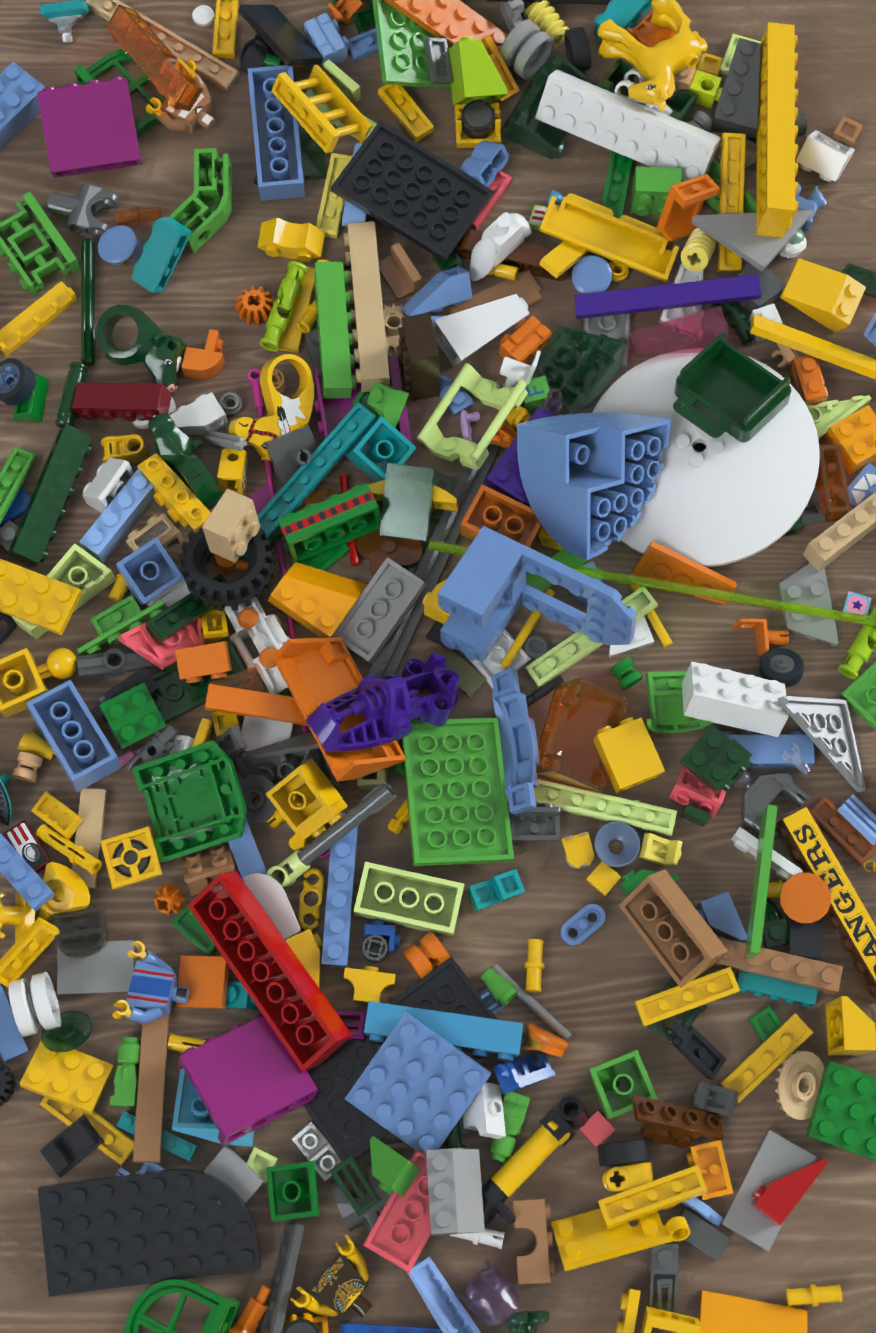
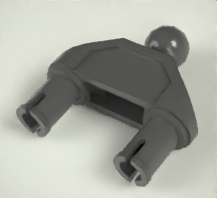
[733,771,810,836]

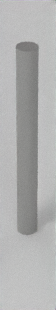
[492,964,572,1040]

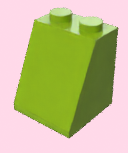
[448,37,508,105]

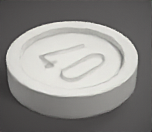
[192,5,215,27]

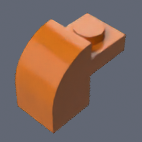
[181,329,225,380]

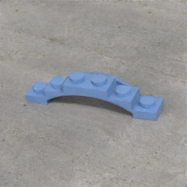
[492,667,541,814]

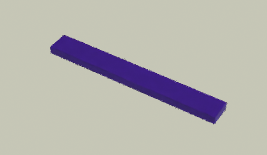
[574,274,761,319]

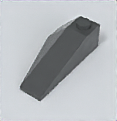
[235,732,341,787]

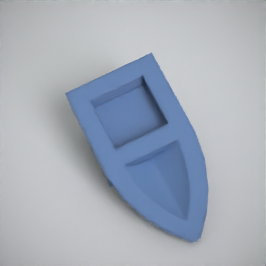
[439,375,474,418]

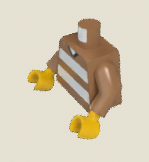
[145,60,216,133]

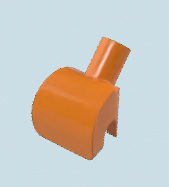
[214,555,250,575]

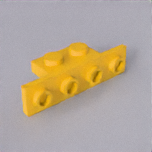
[137,453,211,532]

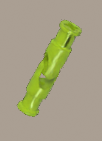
[259,261,308,352]
[838,606,876,679]

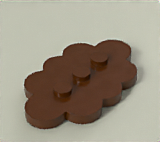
[356,472,435,577]

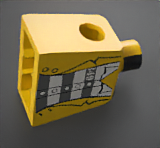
[217,447,248,496]

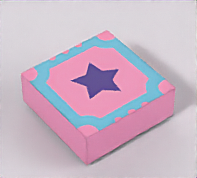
[841,591,872,622]

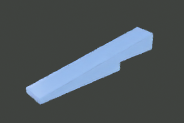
[407,1257,481,1333]

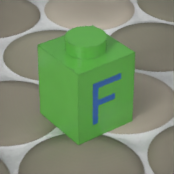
[521,376,552,412]

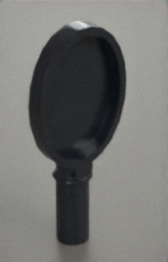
[239,32,268,74]

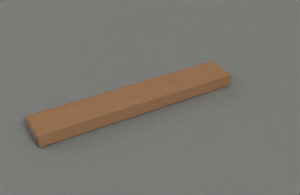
[133,1014,170,1163]

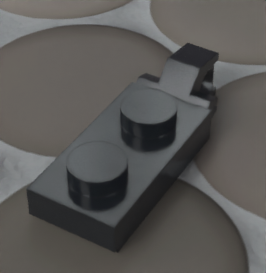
[92,667,159,719]
[662,1019,726,1080]

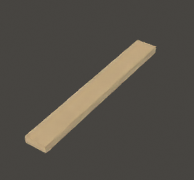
[86,0,240,92]

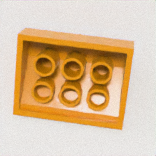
[698,1290,808,1333]

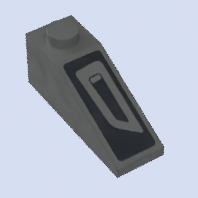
[648,1243,678,1313]

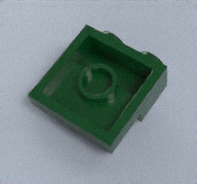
[679,724,752,794]

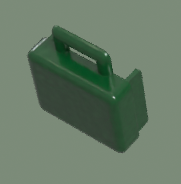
[673,332,791,443]

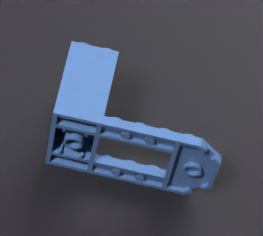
[438,526,637,663]

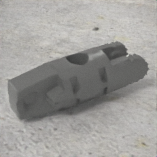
[125,725,180,771]

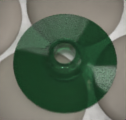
[41,1010,92,1053]

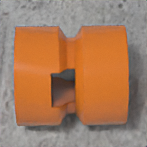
[402,931,450,979]

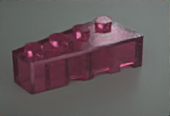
[628,305,731,355]

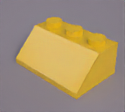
[825,996,876,1056]

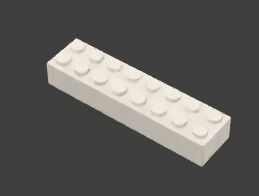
[535,70,722,181]

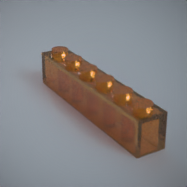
[106,5,203,112]

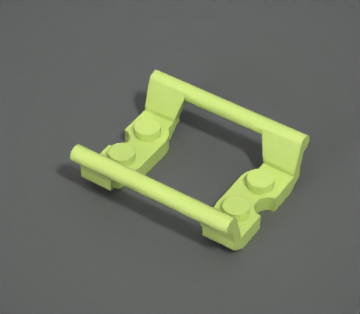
[417,363,528,470]

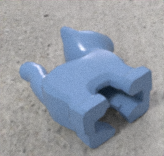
[795,183,827,231]

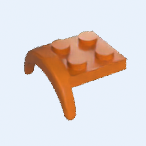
[627,10,692,48]

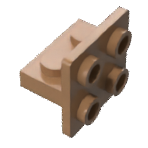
[181,843,238,896]

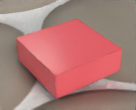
[579,1110,616,1148]

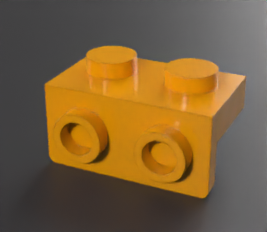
[686,1140,733,1200]

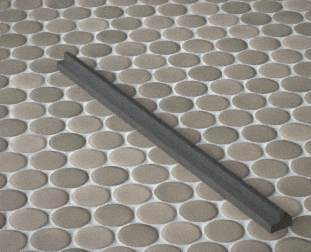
[343,436,500,782]

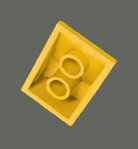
[780,258,866,333]

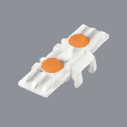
[224,597,290,694]

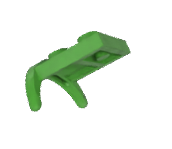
[645,671,715,734]

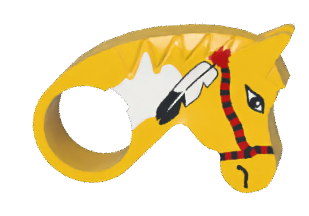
[229,354,314,461]

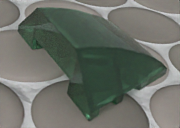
[536,326,628,414]

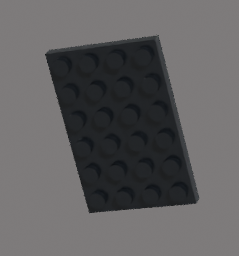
[331,121,494,263]

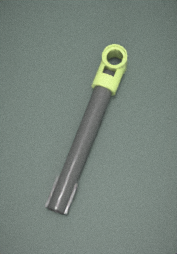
[267,781,396,888]

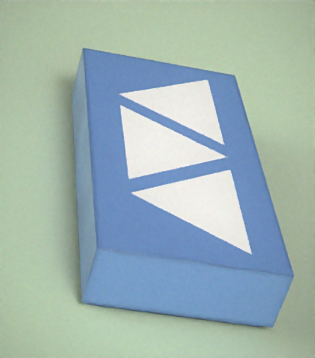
[839,463,876,509]

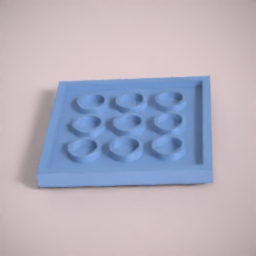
[345,1011,491,1155]

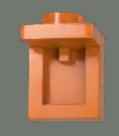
[327,0,366,26]

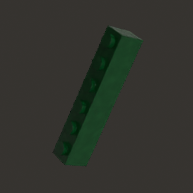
[7,424,92,567]

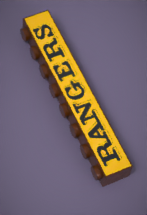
[776,805,876,998]

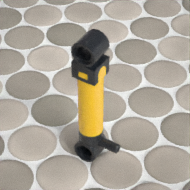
[482,1095,589,1224]

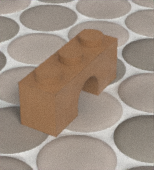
[512,1199,555,1284]

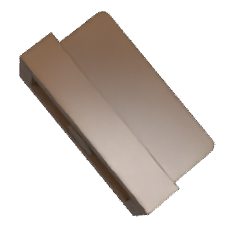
[379,242,422,300]

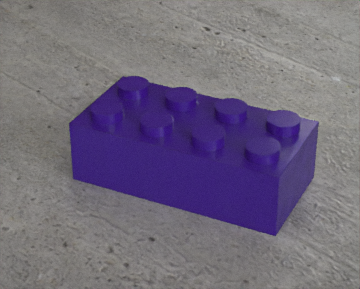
[485,406,554,507]

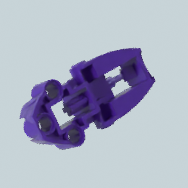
[306,653,460,752]

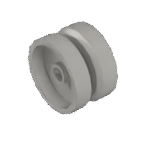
[500,19,554,80]

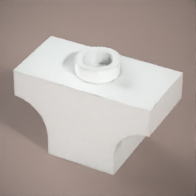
[463,1082,506,1139]

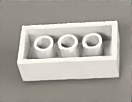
[682,661,789,737]

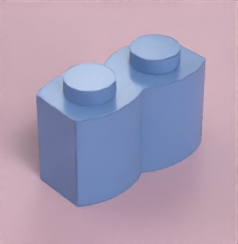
[459,141,509,187]

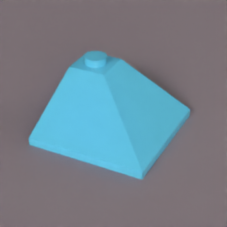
[172,1068,255,1146]

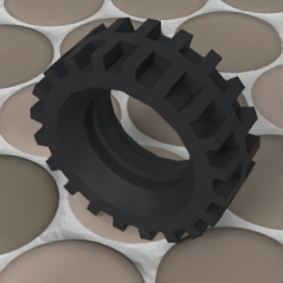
[179,527,275,611]

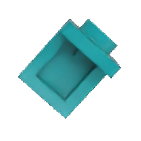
[226,982,260,1011]

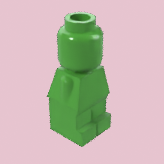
[110,1037,141,1108]
[490,1092,530,1163]

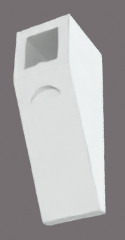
[169,392,228,436]

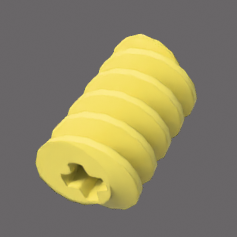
[524,0,569,50]
[681,228,718,272]

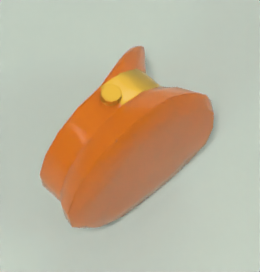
[520,1023,569,1057]

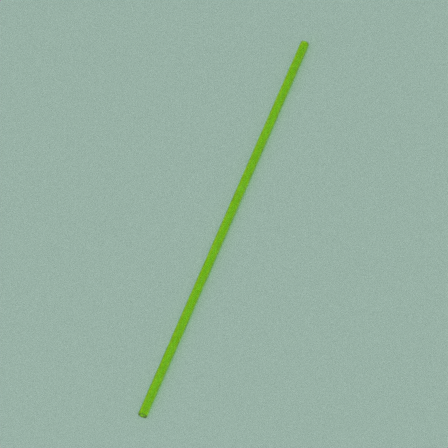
[428,540,876,627]

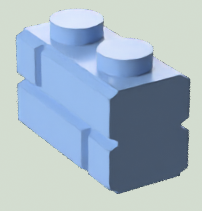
[304,13,350,64]

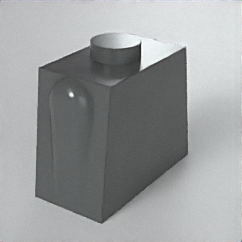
[736,263,786,313]

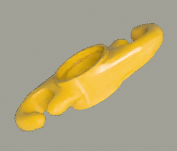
[298,868,325,931]

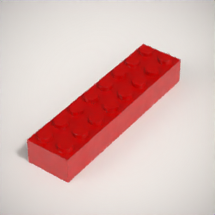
[187,871,352,1072]

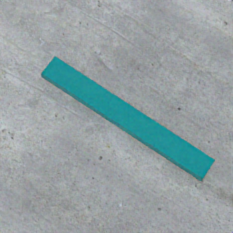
[244,402,377,559]

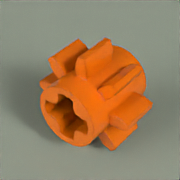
[153,883,186,916]

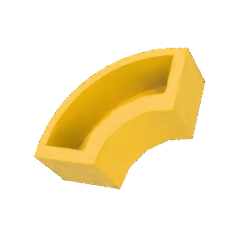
[257,217,325,262]

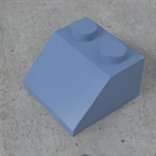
[116,537,184,605]

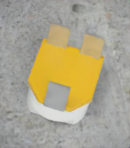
[562,831,595,869]

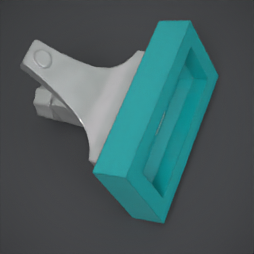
[39,0,89,43]

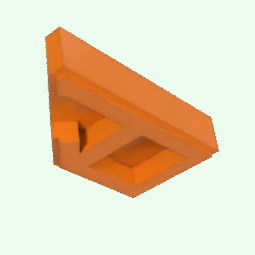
[490,422,517,448]

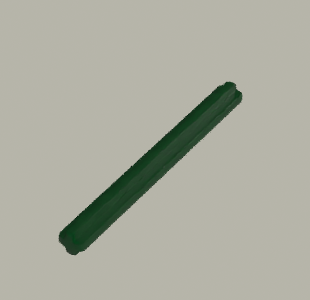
[81,239,95,366]

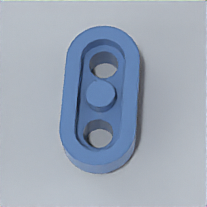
[560,904,605,946]

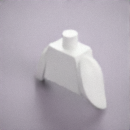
[470,212,532,281]

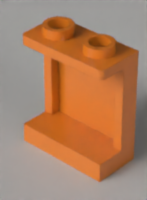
[657,174,720,242]

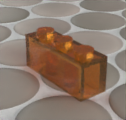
[814,444,851,522]

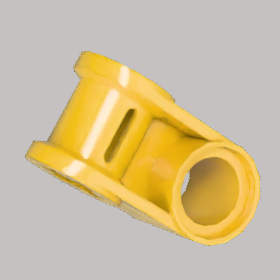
[101,434,148,463]
[602,1162,653,1192]

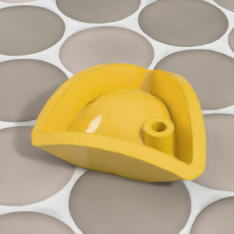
[39,862,90,921]

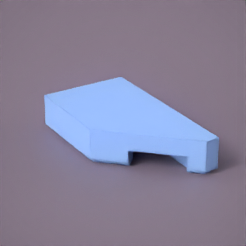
[681,1197,723,1227]

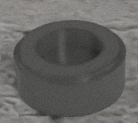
[524,635,548,660]

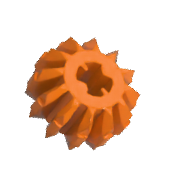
[235,285,274,326]

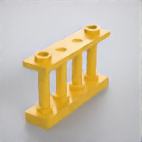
[271,64,372,153]

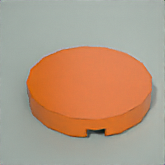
[780,872,831,923]

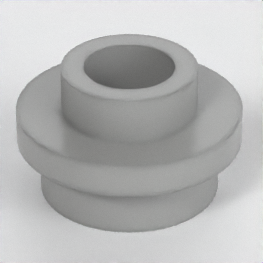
[219,392,243,415]

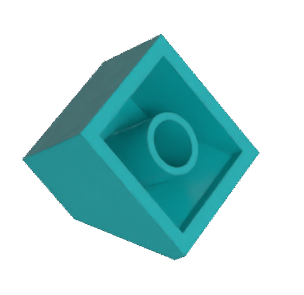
[345,416,417,482]

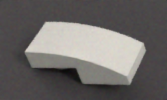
[291,1120,342,1181]

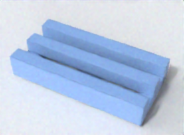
[837,794,876,846]

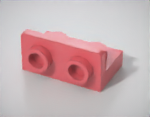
[669,766,726,818]

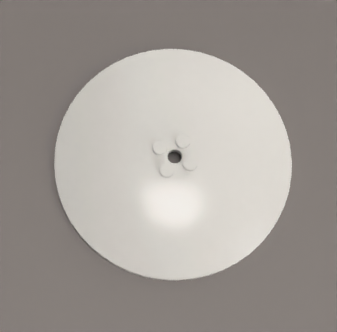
[592,348,820,567]

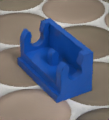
[493,1052,555,1095]

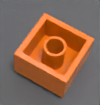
[175,641,232,683]

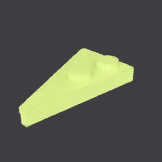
[807,395,872,441]

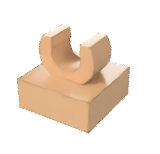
[771,344,800,369]

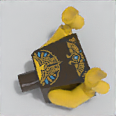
[290,1235,373,1318]

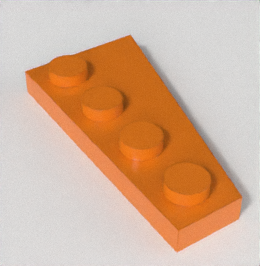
[629,541,737,604]

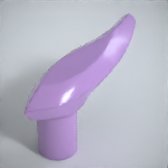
[460,410,480,442]

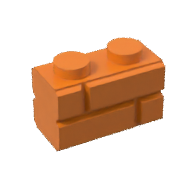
[499,315,552,364]
[789,355,829,405]

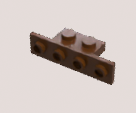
[631,1095,724,1148]

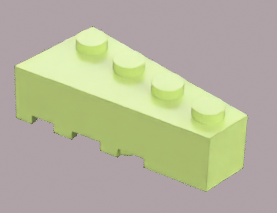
[12,543,116,640]

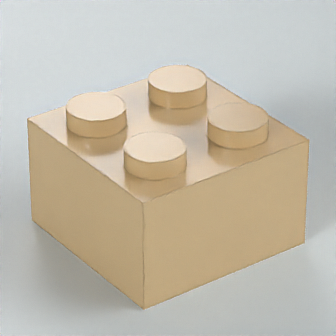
[202,489,260,563]

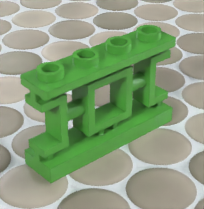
[0,191,81,296]

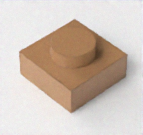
[832,116,864,147]

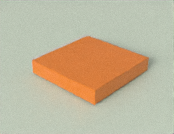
[176,956,229,1009]

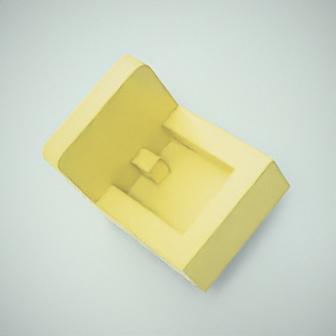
[639,833,682,866]

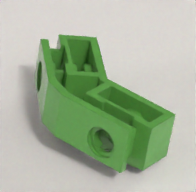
[169,148,232,253]

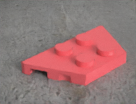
[118,618,204,670]

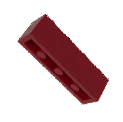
[72,382,172,421]

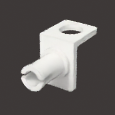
[500,350,541,387]

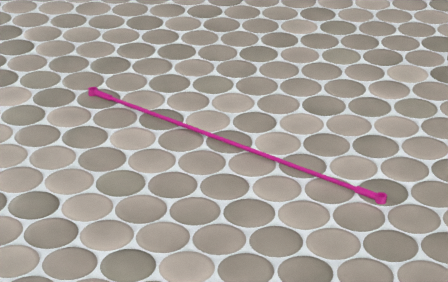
[248,369,330,860]

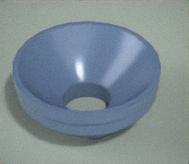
[594,822,640,868]

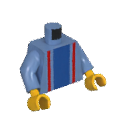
[112,941,189,1024]

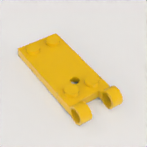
[551,1204,690,1271]

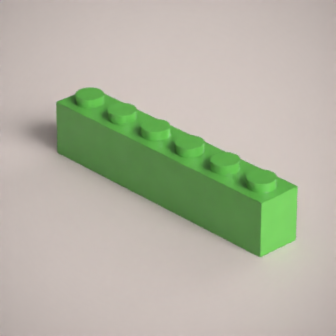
[314,262,356,399]

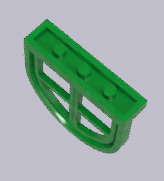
[73,48,176,136]
[124,1279,241,1333]

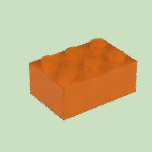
[460,484,543,549]

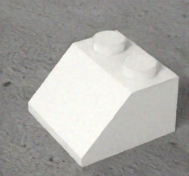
[795,130,855,182]
[82,458,134,513]

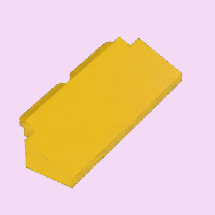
[539,193,679,282]

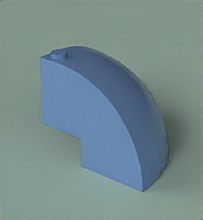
[517,413,671,560]

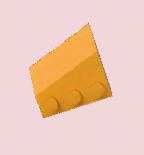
[268,562,368,638]

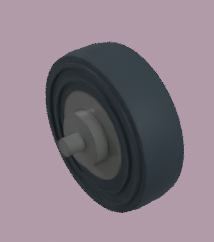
[759,648,804,688]

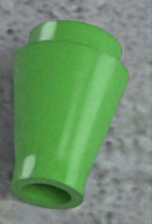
[481,968,518,1006]

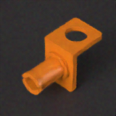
[732,619,789,657]

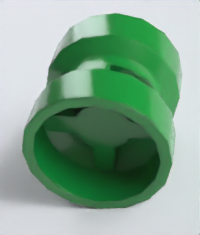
[610,657,643,691]

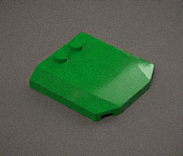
[132,741,247,863]

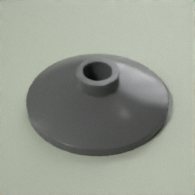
[239,775,276,825]

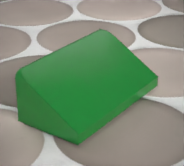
[13,373,49,423]

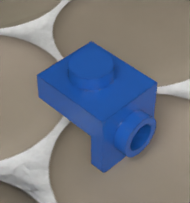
[364,920,400,954]

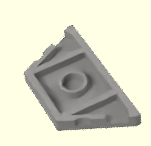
[778,563,839,647]

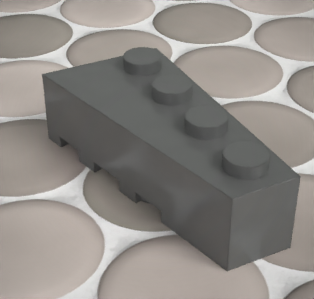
[711,38,761,141]

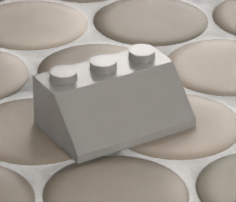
[426,1148,485,1236]

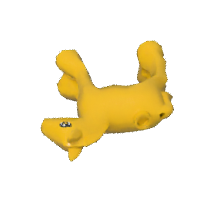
[597,0,708,112]

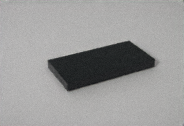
[238,5,323,66]

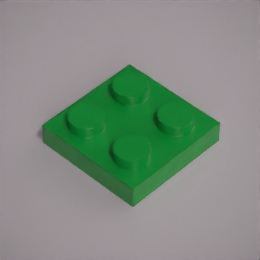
[99,682,166,749]

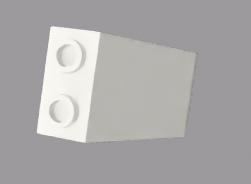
[432,294,529,367]

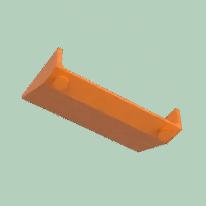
[272,637,406,782]

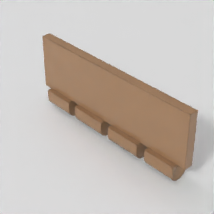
[448,270,542,314]

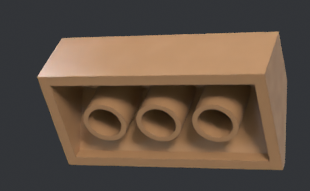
[619,870,728,988]

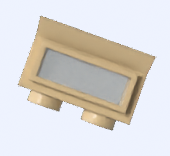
[126,513,184,553]

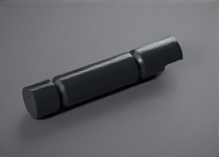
[526,675,565,708]

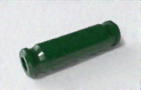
[55,362,88,428]

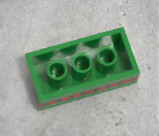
[278,483,382,563]

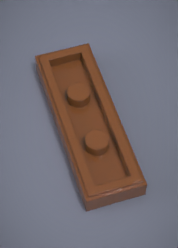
[810,795,876,867]

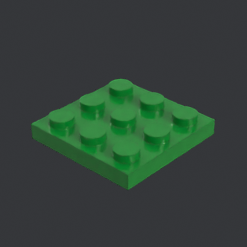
[806,1061,876,1162]

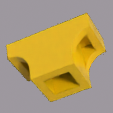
[343,966,396,1004]

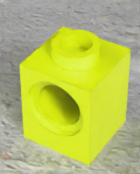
[689,70,723,109]

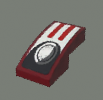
[4,819,52,873]

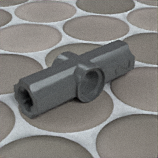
[77,648,153,678]

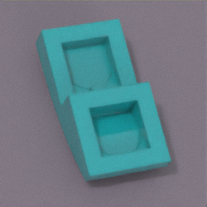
[466,869,525,912]

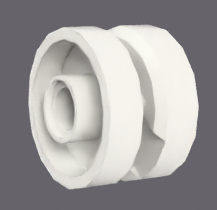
[9,972,61,1037]

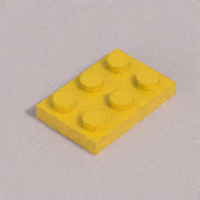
[19,1037,114,1115]

